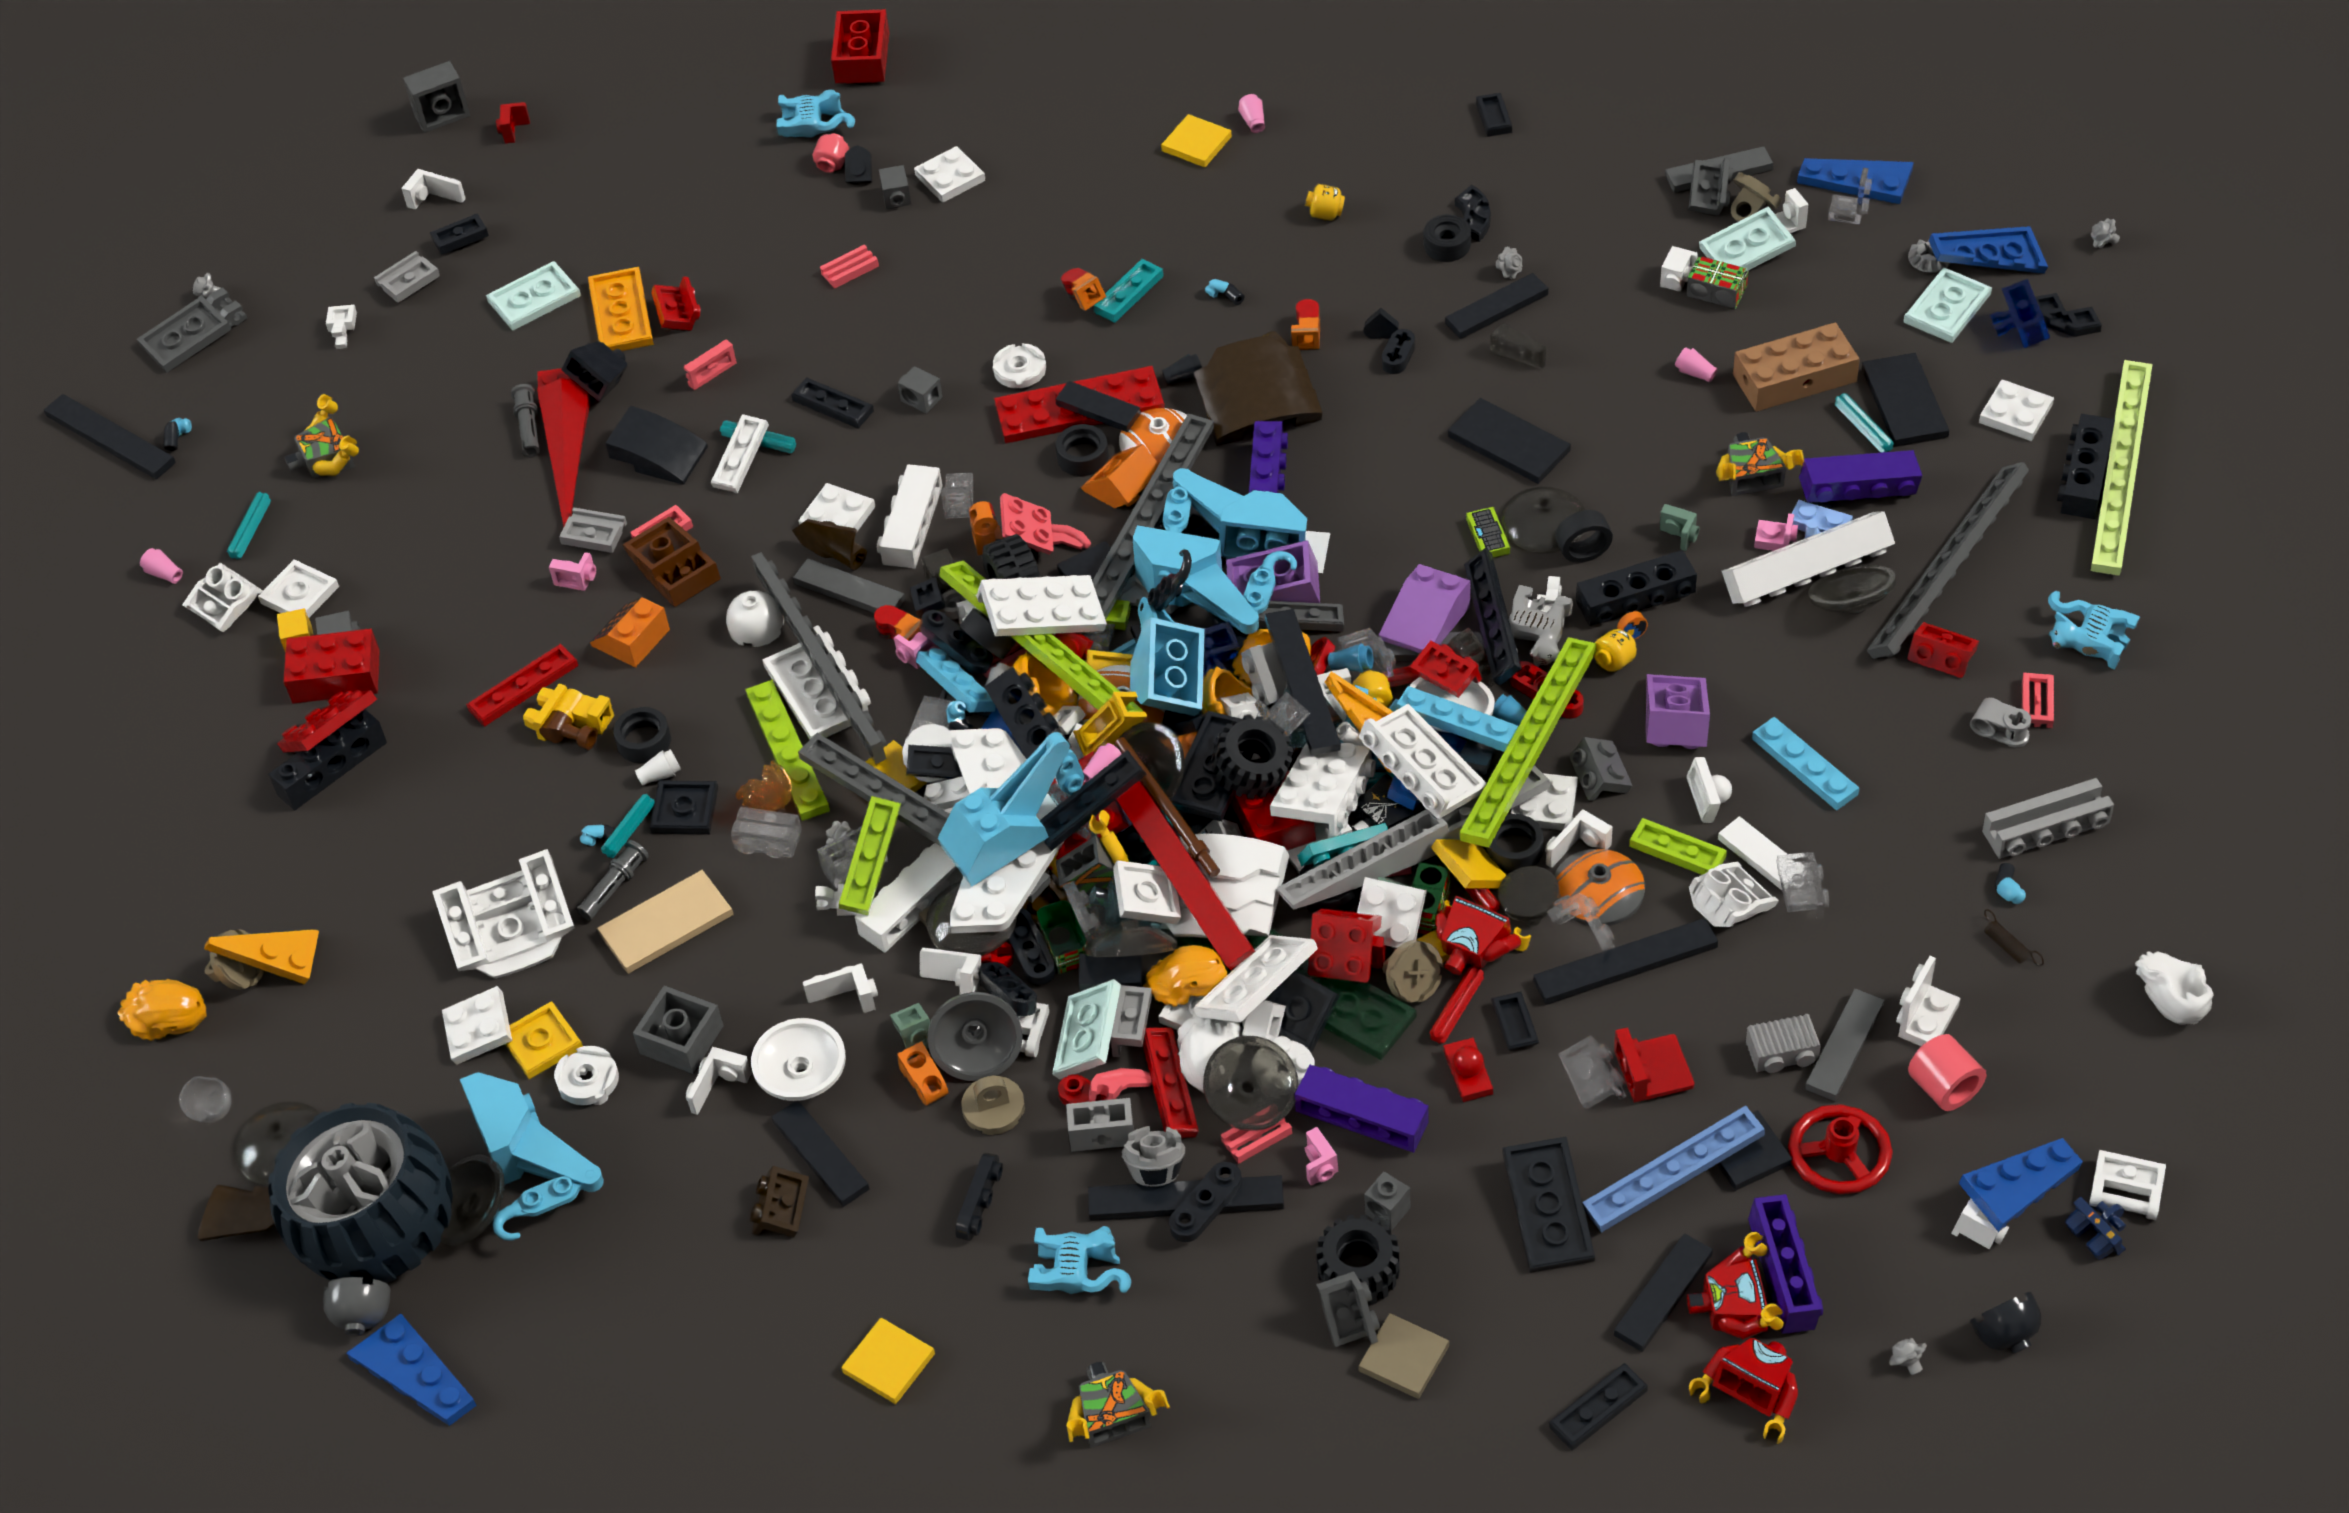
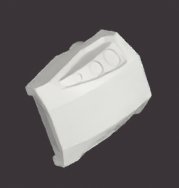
[182,563,263,632]
[1689,861,1779,927]

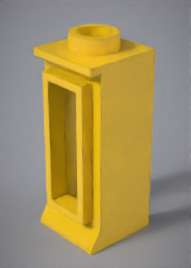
[1073,692,1147,756]

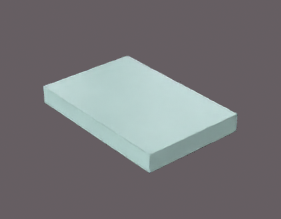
[1699,206,1796,272]
[486,261,581,331]
[1904,267,1992,343]
[1052,979,1121,1079]

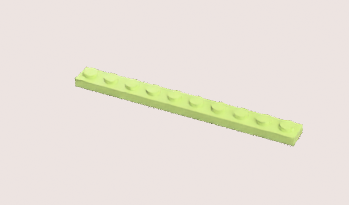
[2091,360,2152,576]

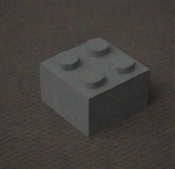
[403,61,471,133]
[633,985,724,1074]

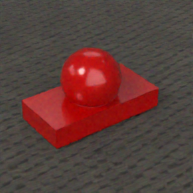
[1443,1037,1493,1102]

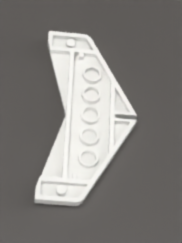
[950,728,1064,933]

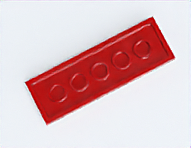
[994,366,1165,444]

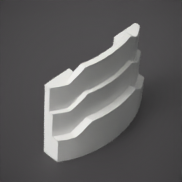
[1153,834,1290,938]
[432,849,575,979]

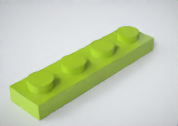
[839,796,901,916]

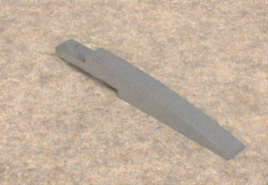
[1277,765,1550,910]

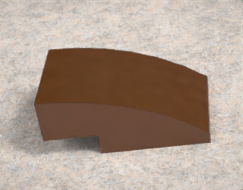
[623,517,721,607]

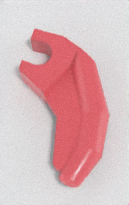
[1034,524,1091,552]
[1089,1068,1152,1101]

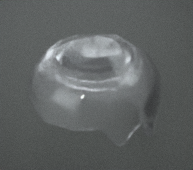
[179,1076,232,1124]

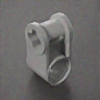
[1970,698,2031,748]

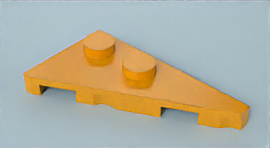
[1324,671,1393,774]
[204,930,319,985]

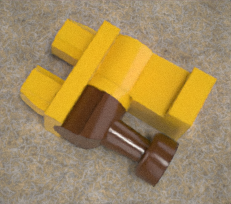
[523,684,614,750]

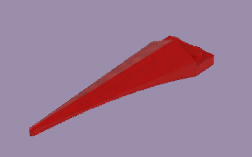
[537,368,592,526]

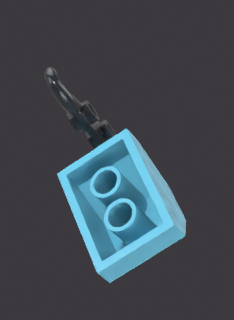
[1130,549,1204,716]

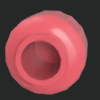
[813,133,849,173]

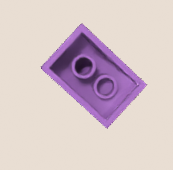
[1226,540,1320,603]
[1378,564,1470,653]
[1646,674,1710,749]

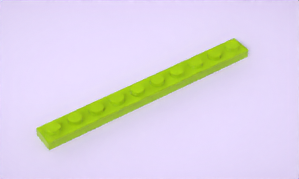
[939,560,1143,712]
[1460,637,1596,848]

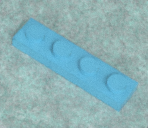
[916,648,996,712]
[1396,686,1518,752]
[1752,717,1859,811]

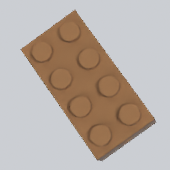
[1733,322,1860,412]

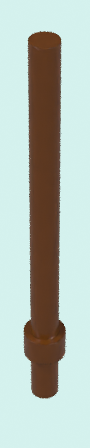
[1115,737,1220,877]

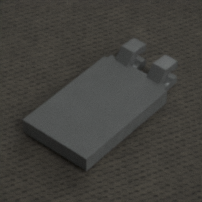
[137,287,247,373]

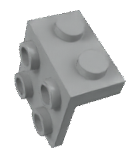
[1241,642,1290,709]

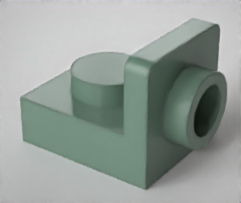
[1660,504,1700,551]
[890,1003,930,1049]

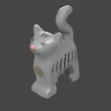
[1508,585,1573,667]

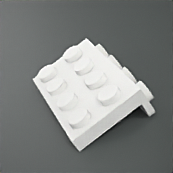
[976,575,1107,636]
[762,625,871,739]
[1359,704,1487,819]
[1270,742,1376,837]

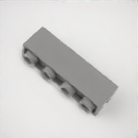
[1982,778,2114,859]

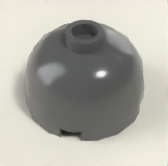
[323,1277,391,1336]

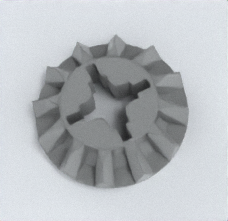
[1908,239,1950,273]

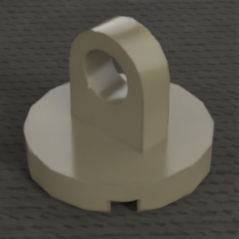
[1731,172,1782,222]
[204,929,264,990]
[1382,940,1443,1003]
[961,1075,1025,1135]

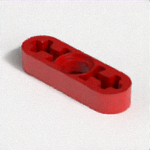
[1510,661,1584,719]

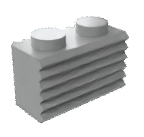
[1746,1014,1821,1073]

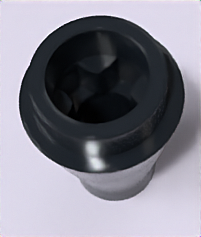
[1162,354,1202,385]

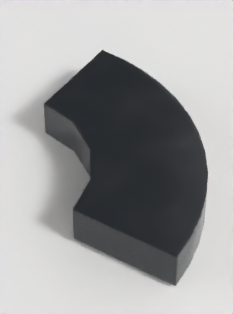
[1455,184,1491,242]

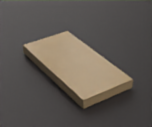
[597,870,734,974]

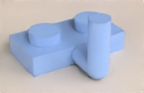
[1792,500,1853,539]

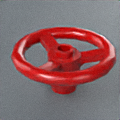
[1787,1104,1893,1195]

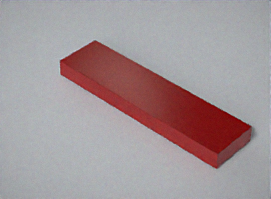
[466,644,579,727]
[1143,1028,1199,1138]

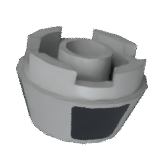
[1122,1126,1185,1186]

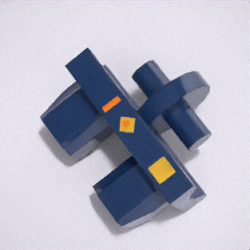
[2064,1197,2126,1260]

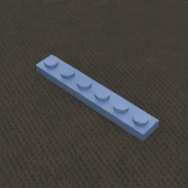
[1582,1105,1765,1233]

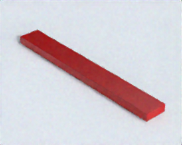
[1116,780,1256,970]

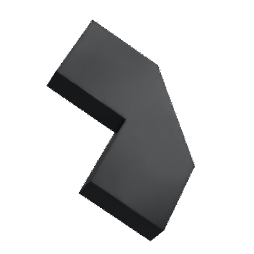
[2029,293,2102,337]

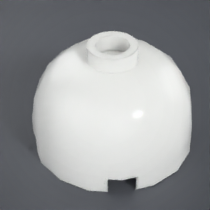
[726,590,784,647]

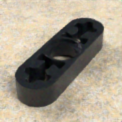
[979,962,1037,1016]

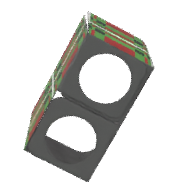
[1687,257,1749,309]

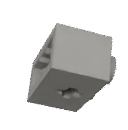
[1066,1098,1134,1152]

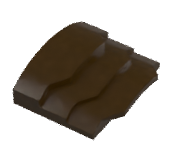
[1194,335,1322,446]

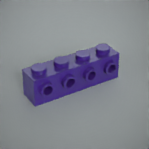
[1249,421,1288,493]
[1799,450,1923,503]
[1295,1064,1429,1153]
[1748,1194,1823,1334]

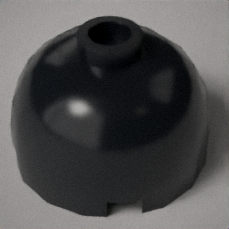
[1970,1291,2041,1354]

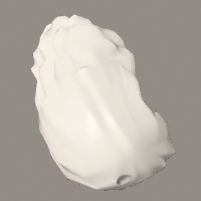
[2135,951,2214,1025]
[1177,1013,1246,1095]

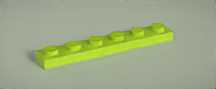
[745,680,830,821]

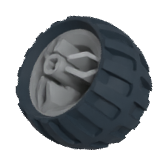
[268,1102,453,1284]

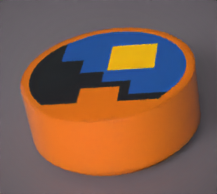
[1617,611,1648,640]

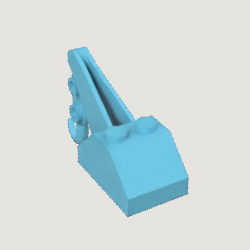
[1163,468,1307,559]
[1133,525,1297,634]
[938,732,1084,887]
[460,1072,604,1241]

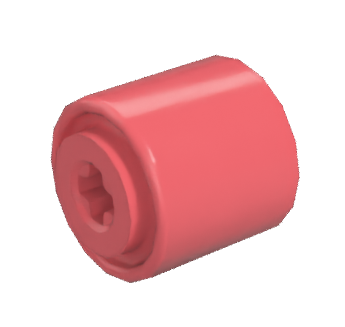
[1908,1034,1987,1111]

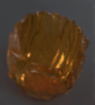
[735,760,792,815]

